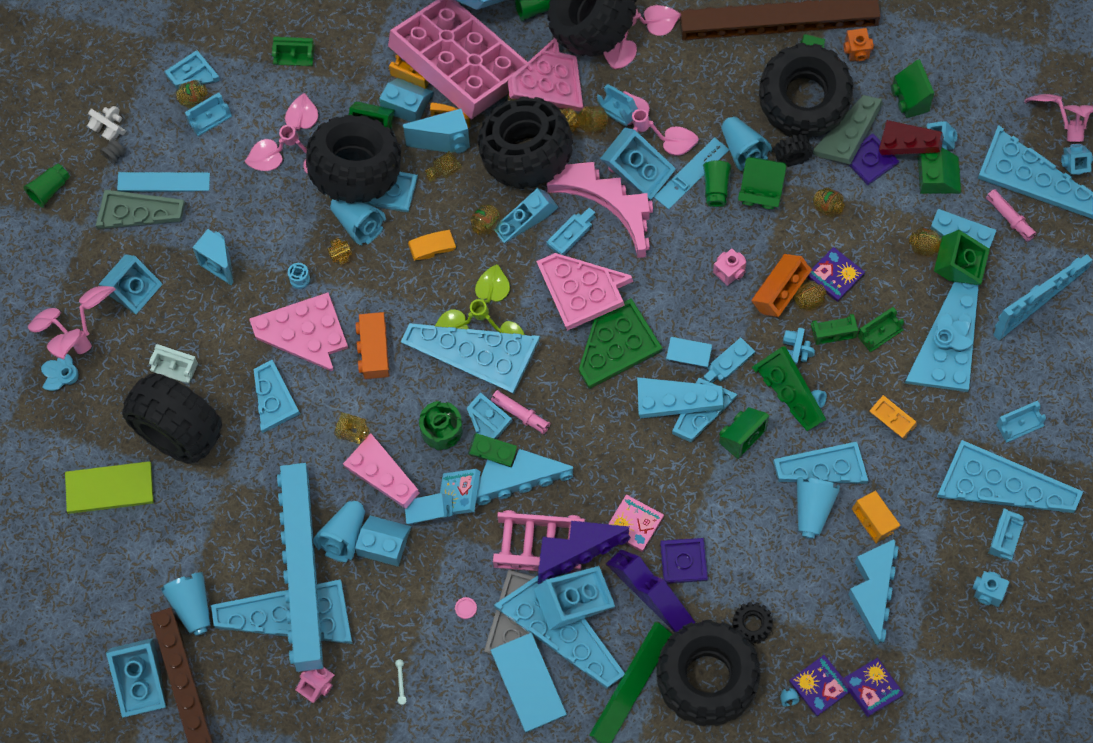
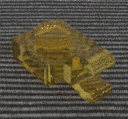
[425,151,462,182]

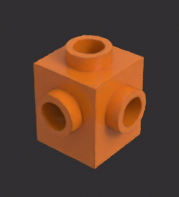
[843,28,874,61]

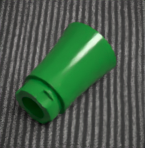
[514,0,550,21]
[703,160,731,207]
[23,163,70,208]

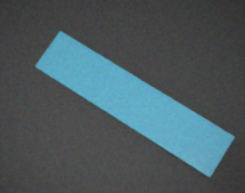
[654,137,729,209]
[117,172,210,192]

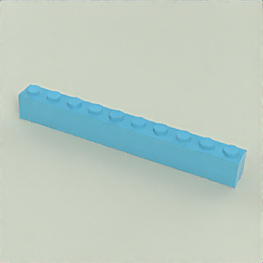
[277,463,324,672]

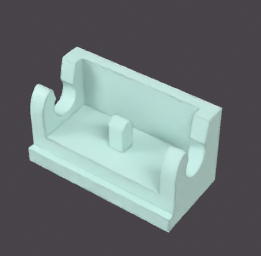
[149,344,198,384]

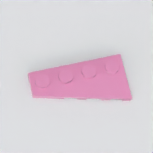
[343,433,420,509]

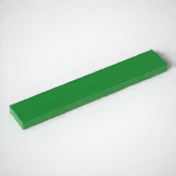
[589,622,672,743]

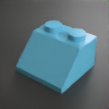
[379,78,434,122]
[192,229,234,285]
[98,254,162,314]
[355,515,411,567]

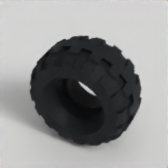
[547,0,637,57]
[759,43,853,137]
[477,97,573,189]
[306,115,401,203]
[122,373,222,464]
[657,620,761,726]

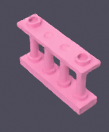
[493,510,585,574]

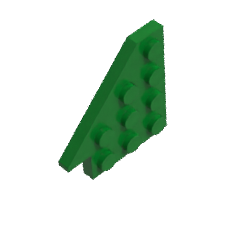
[579,298,663,389]

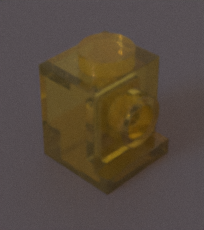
[335,412,369,444]

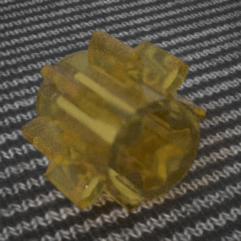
[560,108,579,131]
[327,238,352,265]

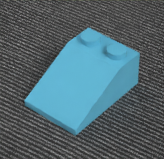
[403,109,470,153]
[600,127,676,200]
[534,566,615,630]
[106,638,166,718]

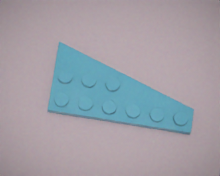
[905,282,979,392]
[401,323,541,394]
[936,440,1083,513]
[494,575,625,689]

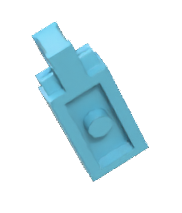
[547,207,596,255]
[704,337,755,383]

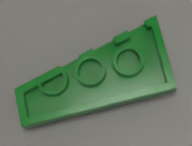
[752,346,826,431]

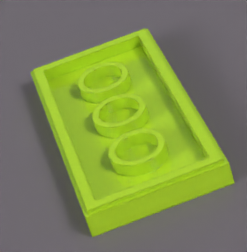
[65,461,154,514]

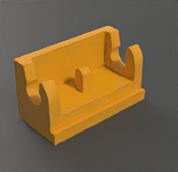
[389,55,429,89]
[869,395,917,440]
[852,490,900,544]

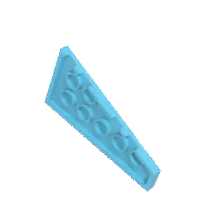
[978,125,1093,219]
[993,254,1093,341]
[211,579,352,644]

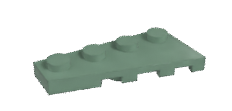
[813,95,883,164]
[96,190,185,229]

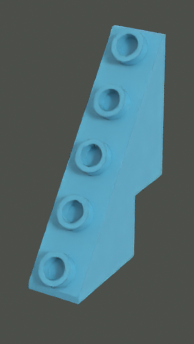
[476,449,573,505]
[848,539,898,645]

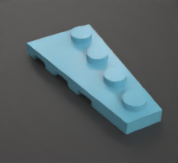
[773,442,868,484]

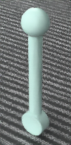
[395,659,407,705]

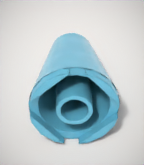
[721,117,772,171]
[330,199,386,245]
[797,477,840,539]
[313,501,365,562]
[161,572,210,636]

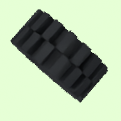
[773,134,813,167]
[732,602,773,644]

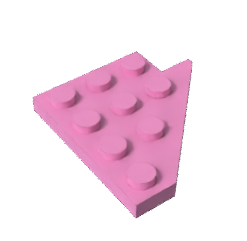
[508,38,583,111]
[536,253,633,331]
[249,293,348,371]

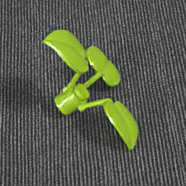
[435,264,525,335]

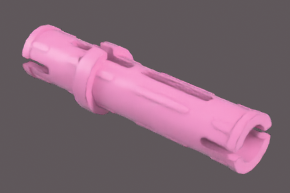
[986,189,1037,242]
[491,390,550,434]

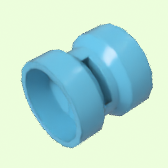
[288,263,310,289]

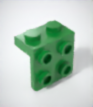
[738,157,786,209]

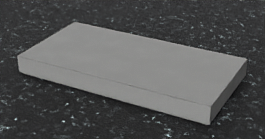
[484,570,535,655]

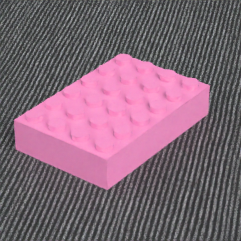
[388,0,527,119]

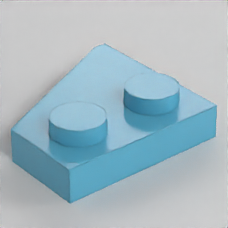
[164,50,220,89]
[467,392,513,439]

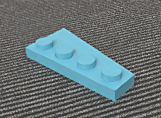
[637,377,724,419]

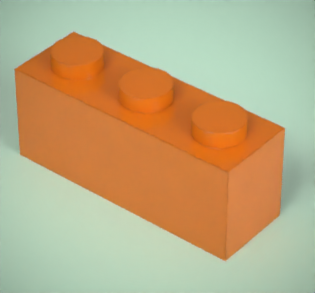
[751,254,812,317]
[355,312,389,379]

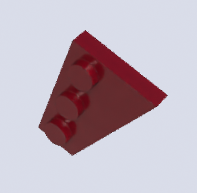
[879,120,944,155]

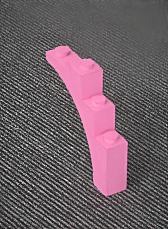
[547,162,653,258]

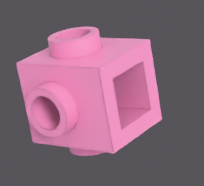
[713,248,746,286]
[296,667,334,703]

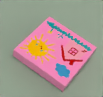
[609,495,664,552]

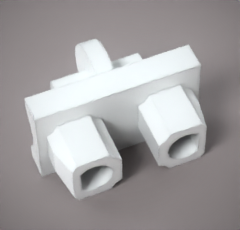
[87,106,126,140]

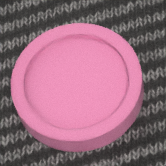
[455,597,477,619]

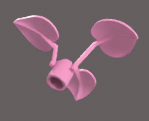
[603,5,680,69]
[608,91,699,173]
[245,93,318,173]
[1024,94,1093,142]
[28,286,116,360]

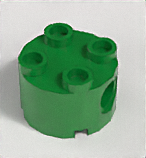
[419,401,463,451]

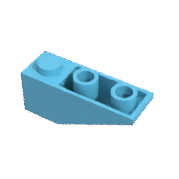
[493,188,558,243]

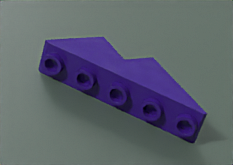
[538,521,631,584]
[606,549,696,632]

